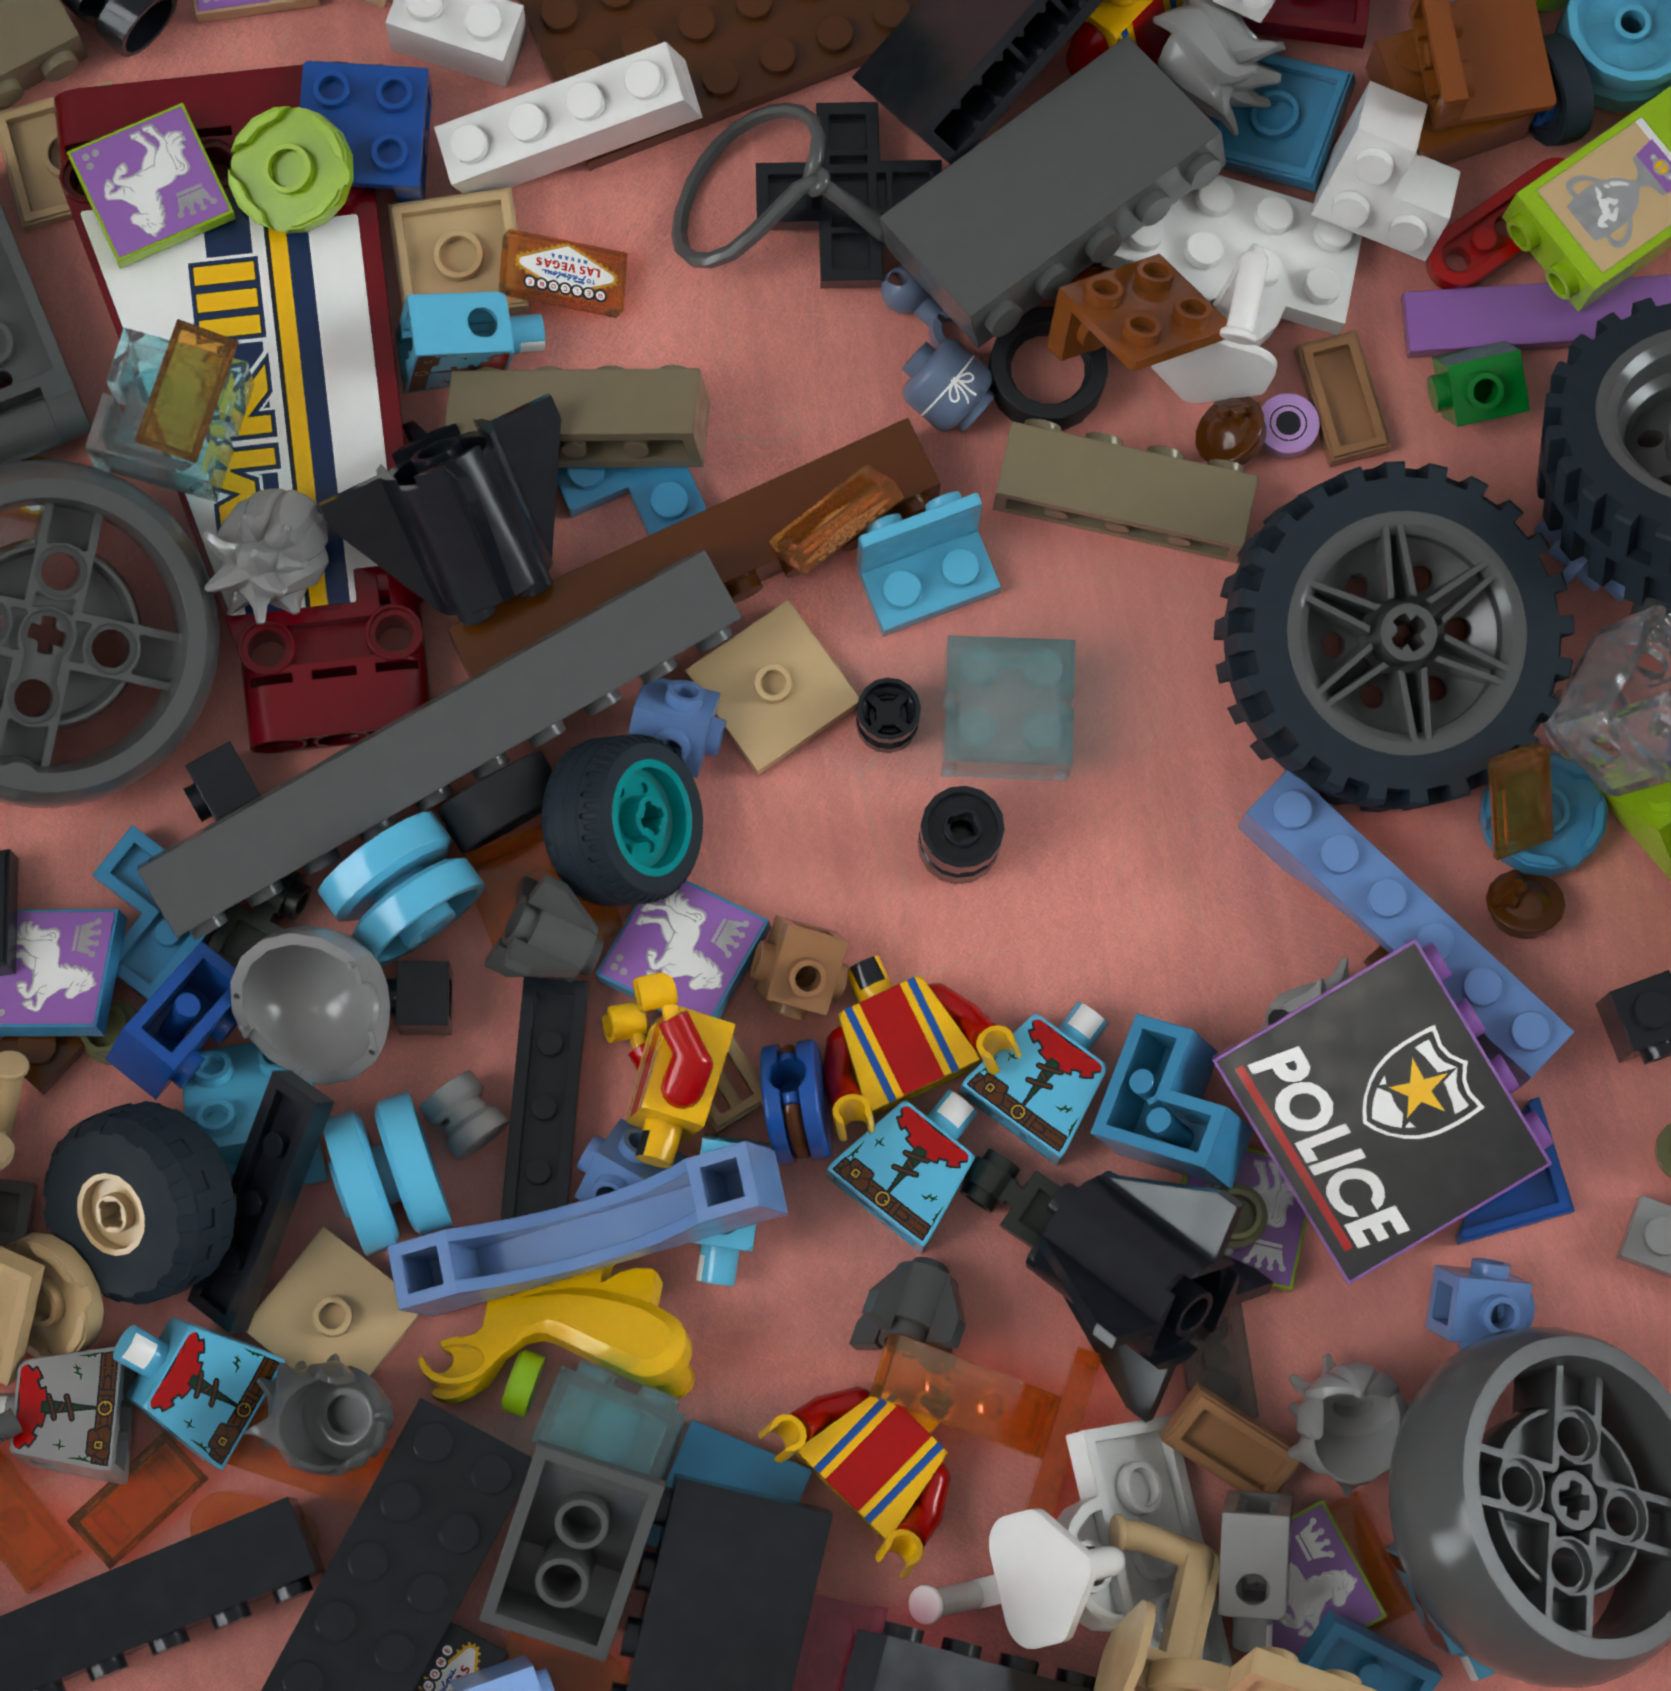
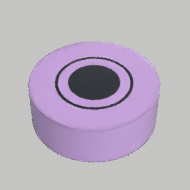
[1261,393,1320,459]

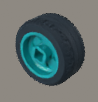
[541,734,703,906]

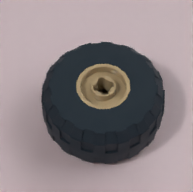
[43,1101,237,1305]

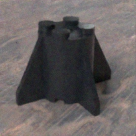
[318,393,561,626]
[1026,1171,1274,1423]

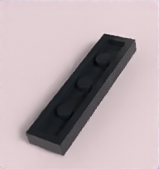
[501,976,589,1220]
[187,1070,334,1334]

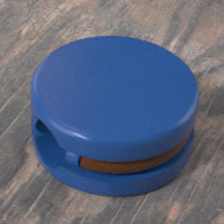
[760,1039,833,1165]

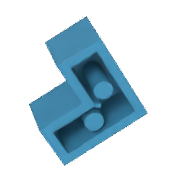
[1090,1013,1254,1189]

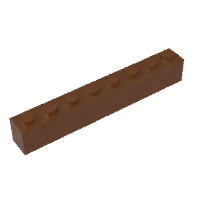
[448,418,941,678]

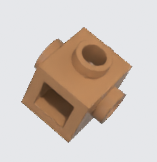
[750,915,849,1020]

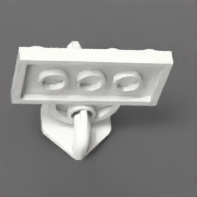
[1101,175,1362,403]
[908,1415,1233,1691]

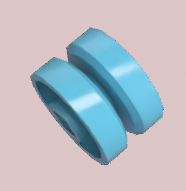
[1555,0,1671,113]
[317,811,486,967]
[323,1091,454,1256]

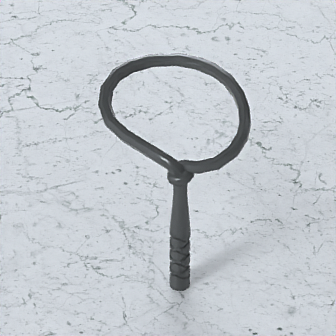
[671,103,887,269]

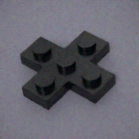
[756,102,942,289]

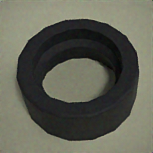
[988,307,1108,431]
[438,751,553,854]

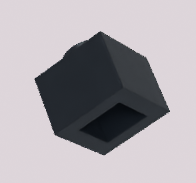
[183,741,261,822]
[386,961,453,1035]

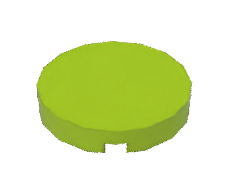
[228,106,354,234]

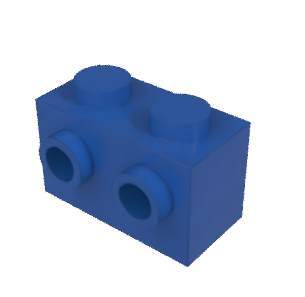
[106,941,238,1100]

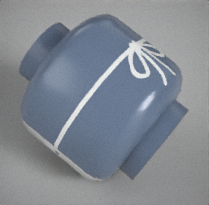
[901,339,996,432]

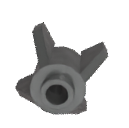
[484,874,603,982]
[849,1257,966,1379]

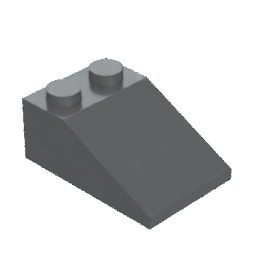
[479,1439,667,1662]

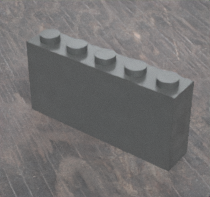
[879,35,1226,348]

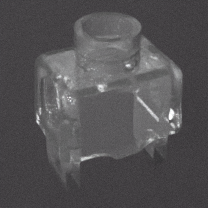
[1543,605,1671,796]

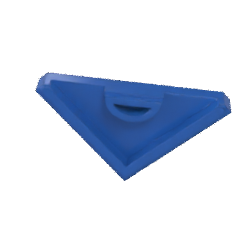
[1455,1097,1575,1245]

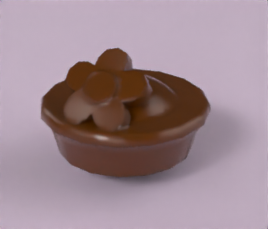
[1195,397,1267,465]
[1486,870,1566,939]

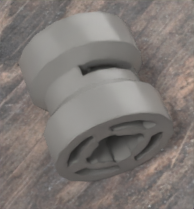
[419,1070,509,1161]

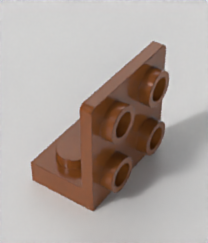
[1409,0,1557,129]
[1047,253,1228,371]

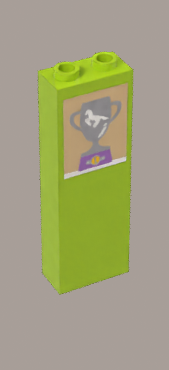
[1502,86,1671,313]

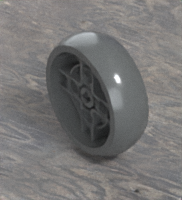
[0,460,220,808]
[1389,1326,1671,1688]

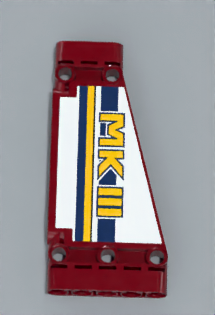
[54,61,431,754]

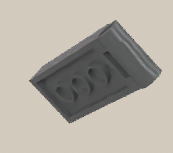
[0,201,93,465]

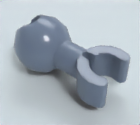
[881,266,955,348]

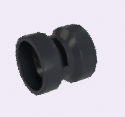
[856,677,921,753]

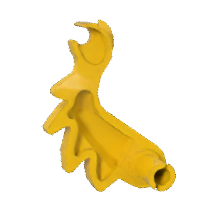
[418,1265,695,1404]

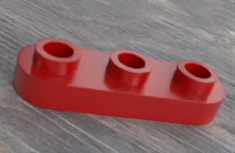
[1425,158,1565,289]

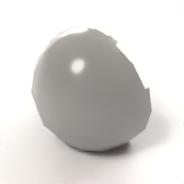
[230,924,390,1085]

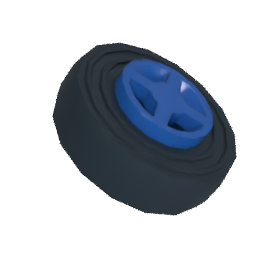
[1528,33,1594,146]

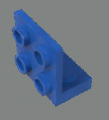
[300,61,433,203]

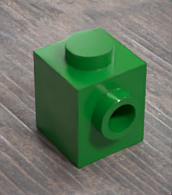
[1427,341,1530,427]

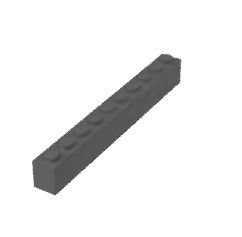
[137,549,742,940]

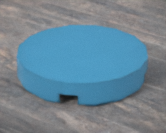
[1478,751,1608,877]

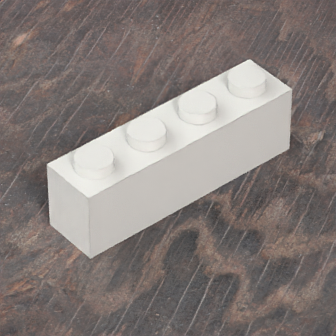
[434,42,703,194]

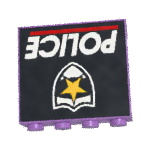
[1212,936,1554,1285]

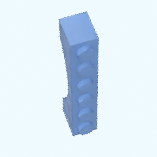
[1238,770,1575,1089]
[387,1141,788,1317]

